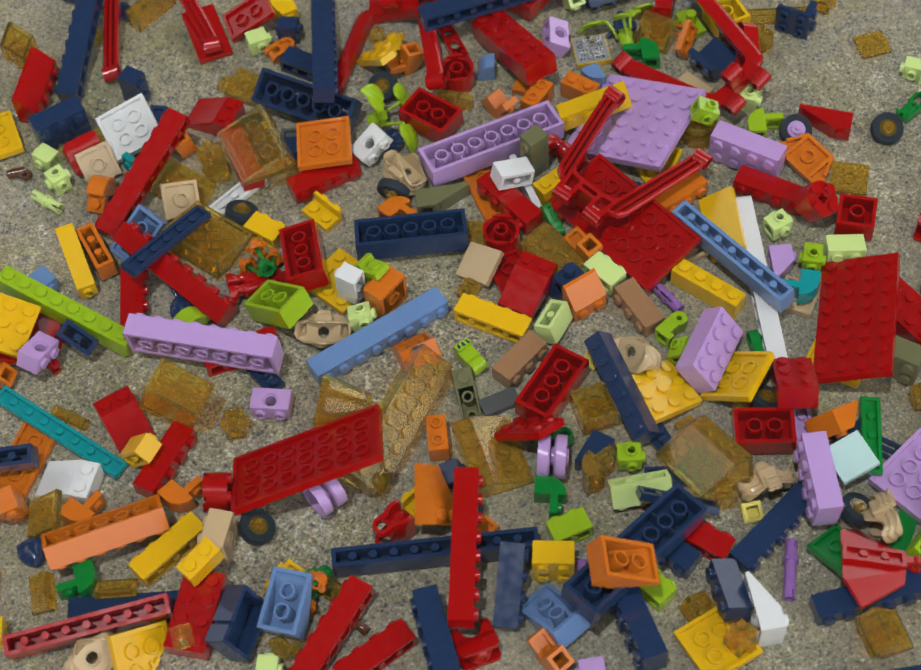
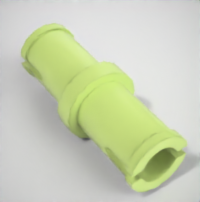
[30,189,64,214]

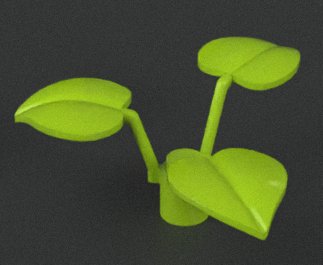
[578,3,654,48]
[359,82,419,153]

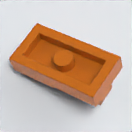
[674,20,698,59]

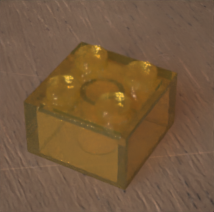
[570,381,621,436]

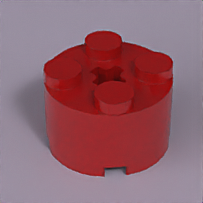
[442,53,475,95]
[794,180,839,223]
[482,213,520,253]
[202,472,232,513]

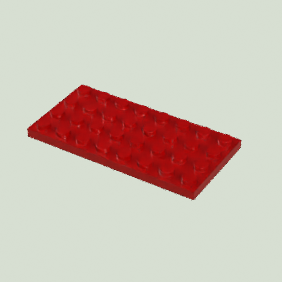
[547,153,702,293]
[813,252,900,384]
[231,404,384,516]

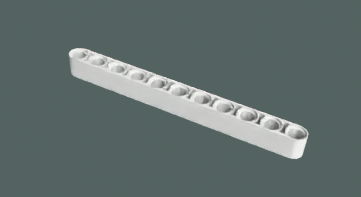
[736,195,788,371]

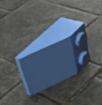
[109,204,171,261]
[257,566,313,641]
[519,582,593,648]

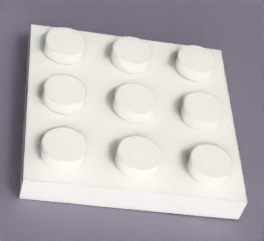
[95,93,158,163]

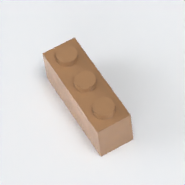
[612,277,665,338]
[492,330,548,388]

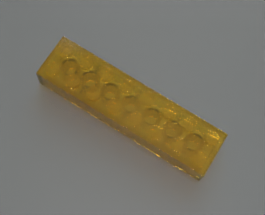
[342,343,453,498]

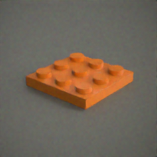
[296,116,353,171]

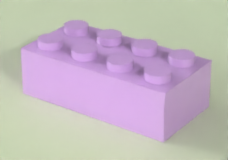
[709,120,787,177]
[675,306,743,393]
[793,431,844,526]

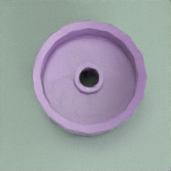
[537,434,569,479]
[302,479,348,518]

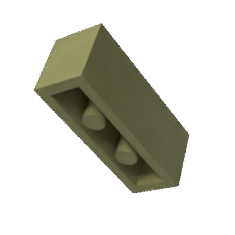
[519,124,549,179]

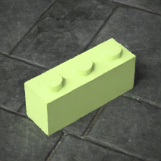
[607,469,672,510]

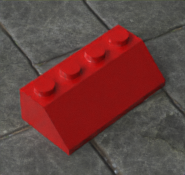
[11,47,60,123]

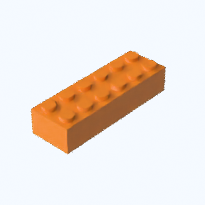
[41,494,170,571]

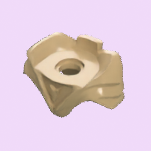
[382,150,427,196]
[294,310,352,348]
[614,336,661,374]
[734,461,796,502]
[863,488,903,543]
[62,631,113,670]

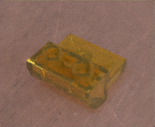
[582,444,616,496]

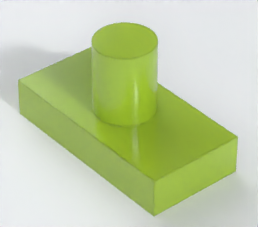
[674,7,707,40]

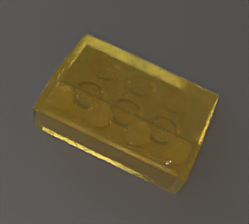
[217,103,298,185]
[161,200,254,279]
[451,415,534,499]
[656,415,753,500]

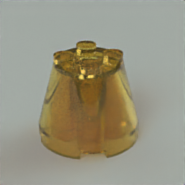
[313,374,372,428]

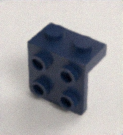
[774,0,819,40]
[688,37,736,82]

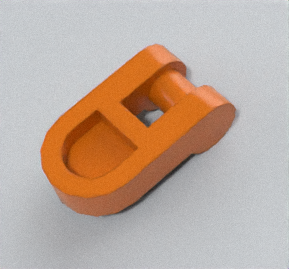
[264,37,295,64]

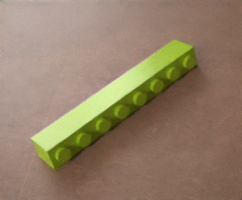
[0,265,132,358]

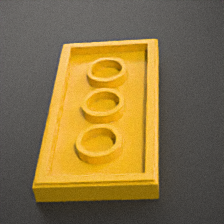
[699,186,747,263]

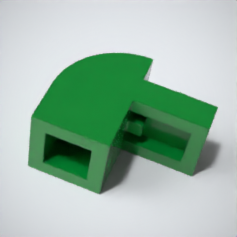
[623,37,660,69]
[534,475,566,519]
[55,558,99,601]

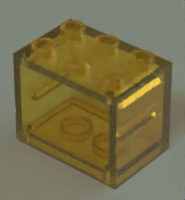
[138,358,215,429]

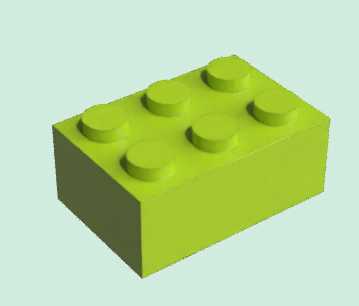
[243,279,314,329]

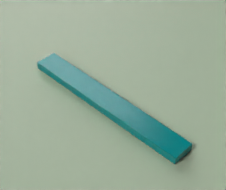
[0,385,129,481]

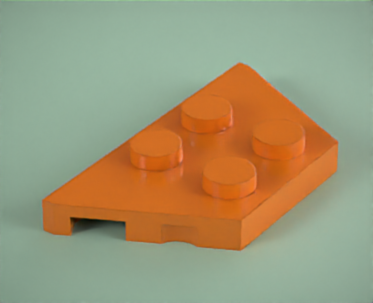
[779,133,834,184]

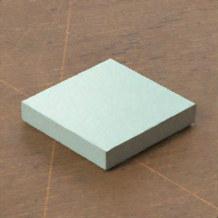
[830,430,880,485]

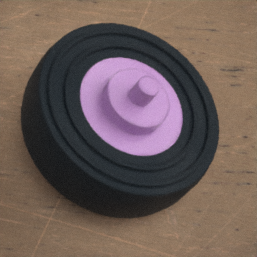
[779,114,812,141]

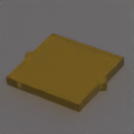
[852,30,892,60]

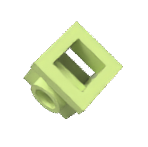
[899,56,921,85]

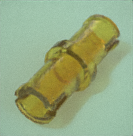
[51,405,90,431]

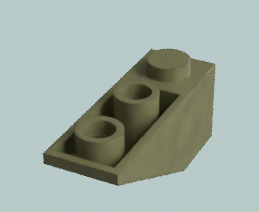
[414,182,470,213]
[450,366,483,428]

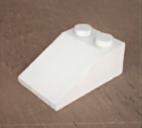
[35,460,105,504]
[743,572,789,647]

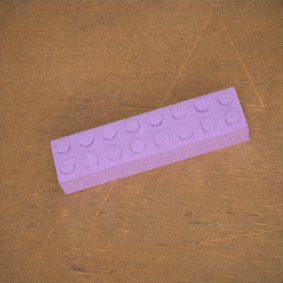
[418,100,564,187]
[122,313,284,375]

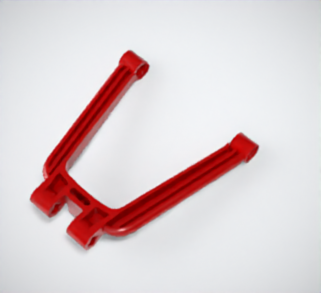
[101,0,222,83]
[337,0,446,94]
[610,0,772,117]
[552,85,713,227]

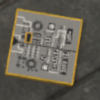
[571,34,612,69]

